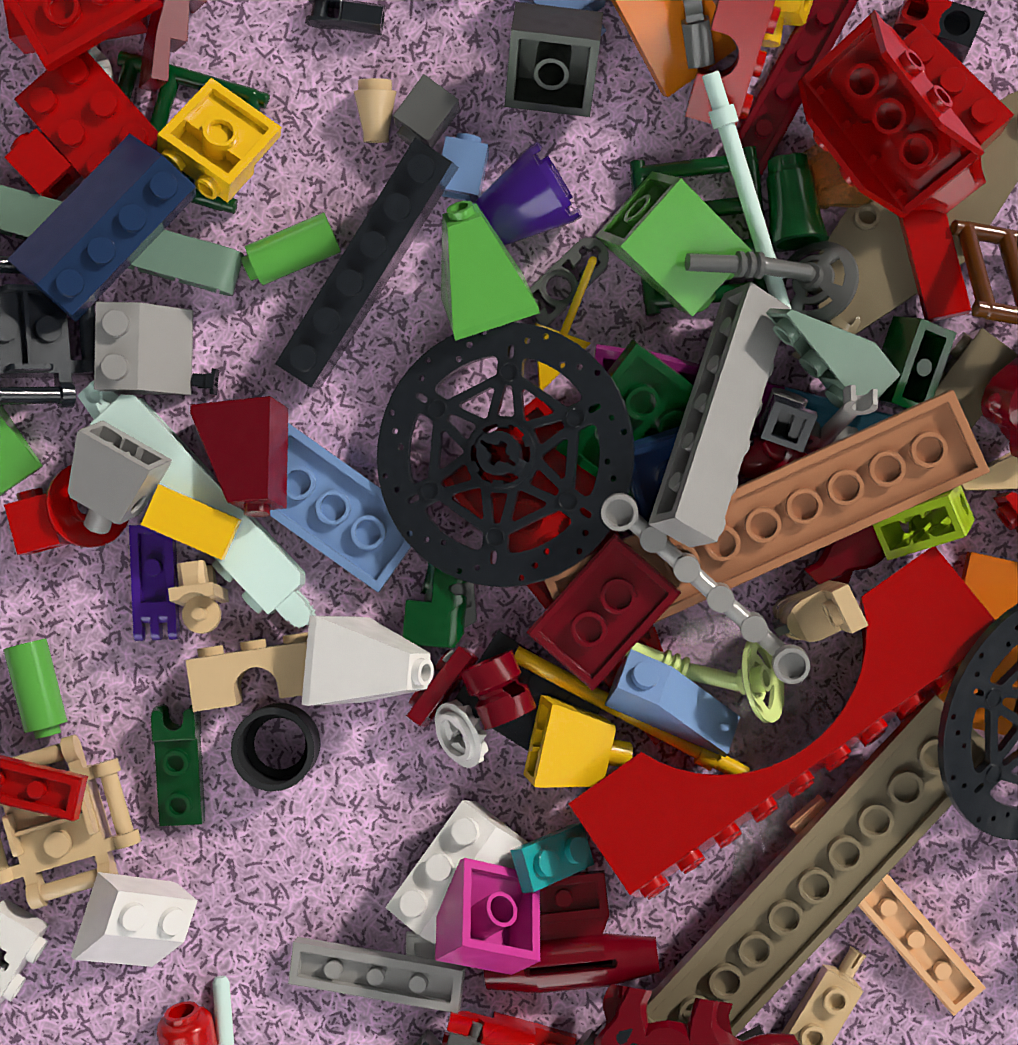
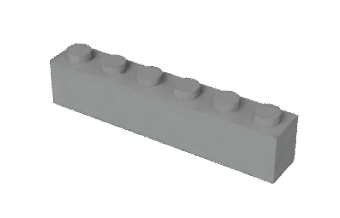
[648,282,790,548]

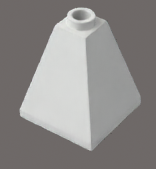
[301,616,434,706]

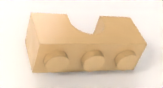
[185,632,308,712]

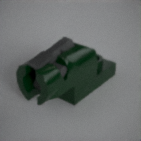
[403,563,477,648]

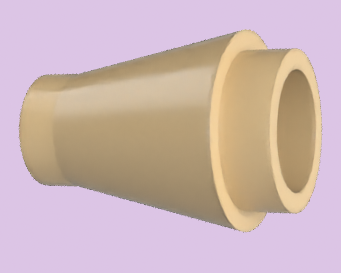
[354,78,397,143]

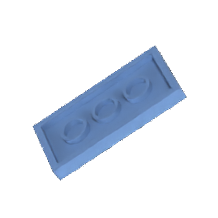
[270,423,413,593]

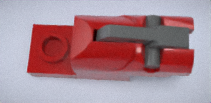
[441,1011,577,1045]

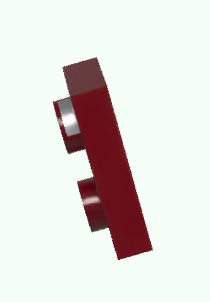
[406,646,479,727]

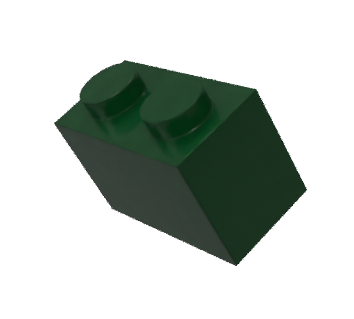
[878,316,957,411]

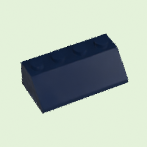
[7,133,196,322]

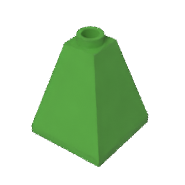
[441,201,540,341]

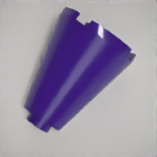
[473,142,582,246]

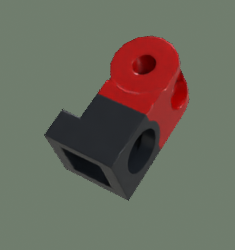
[893,0,985,63]

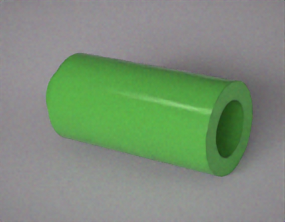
[241,212,341,286]
[3,638,68,739]

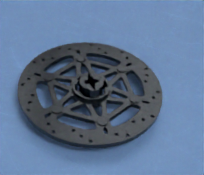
[377,322,635,587]
[937,603,1018,840]

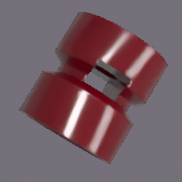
[460,650,537,730]

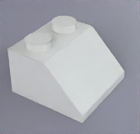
[71,872,198,967]

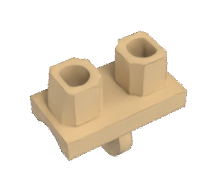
[168,560,229,634]

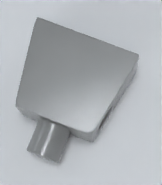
[68,421,172,534]

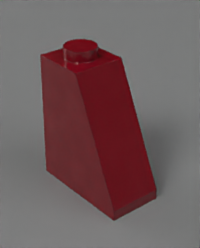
[190,396,289,517]

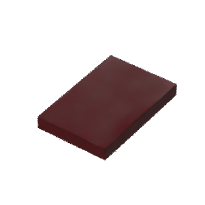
[526,532,681,691]

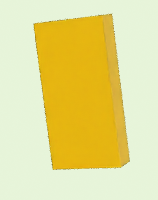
[141,484,241,560]

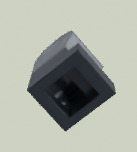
[759,387,818,452]

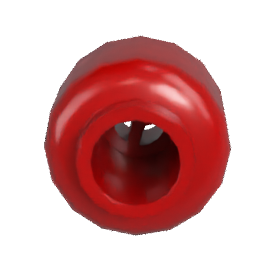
[157,1001,218,1045]

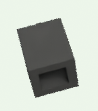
[393,74,460,148]

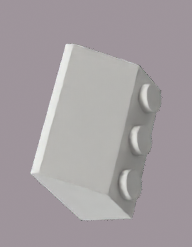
[385,800,528,945]

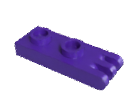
[129,525,180,641]

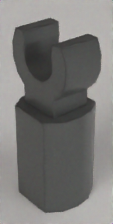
[681,0,715,68]

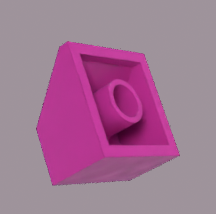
[435,858,540,975]

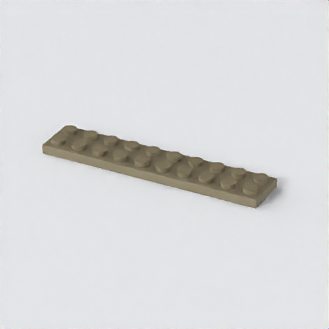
[647,691,985,1036]

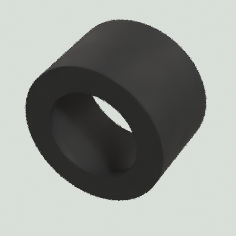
[231,703,320,791]

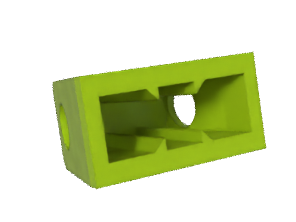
[873,485,974,561]

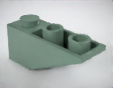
[766,308,900,409]

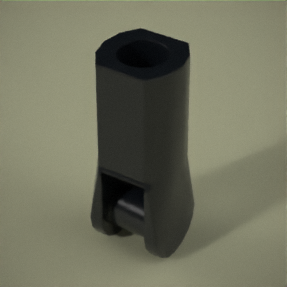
[305,0,385,36]

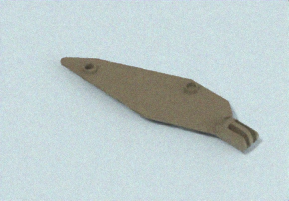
[792,91,1018,360]

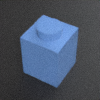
[442,133,489,203]

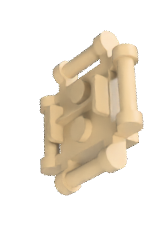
[0,734,142,910]

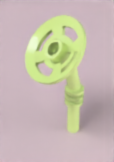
[625,641,785,723]

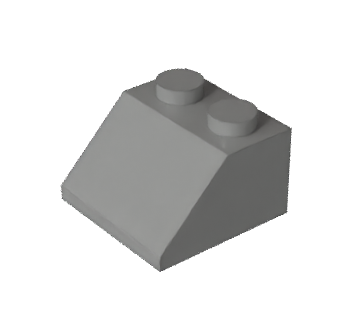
[94,302,194,396]

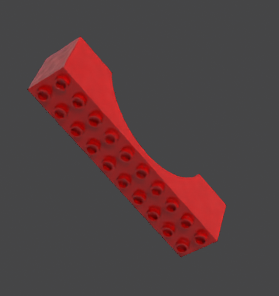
[568,546,995,900]

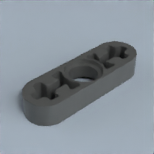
[514,237,609,327]

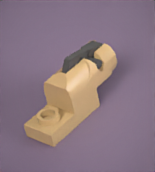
[772,580,868,642]

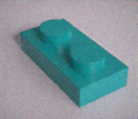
[510,823,595,893]

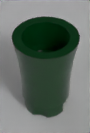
[766,152,829,252]

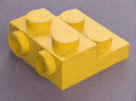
[157,78,282,203]

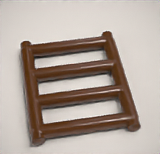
[950,219,1018,325]

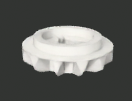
[435,699,489,768]

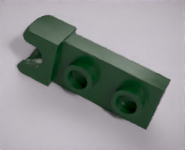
[151,704,205,826]

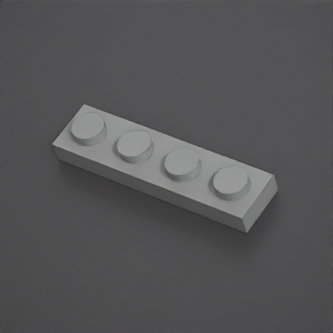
[288,937,466,1014]

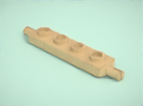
[782,946,866,1045]

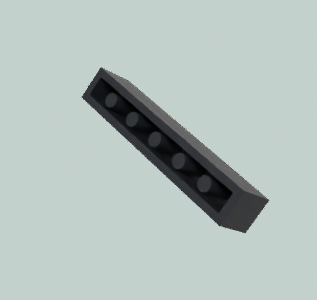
[275,138,459,388]

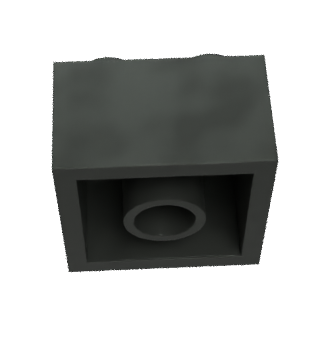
[504,2,603,117]

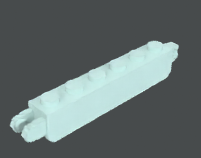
[77,380,317,629]

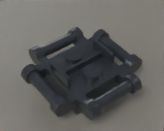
[0,256,99,408]

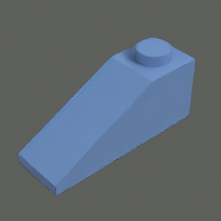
[604,649,740,757]

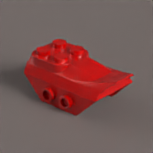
[798,10,986,219]

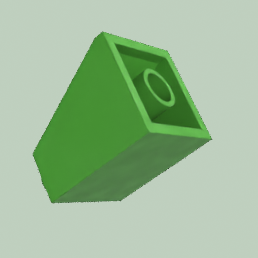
[595,171,752,317]

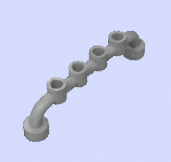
[601,493,811,684]

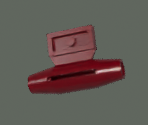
[484,870,660,994]

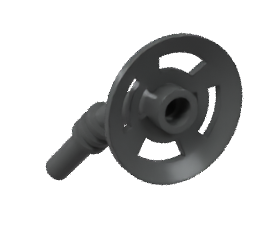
[685,241,859,322]

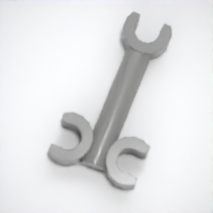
[805,385,878,449]

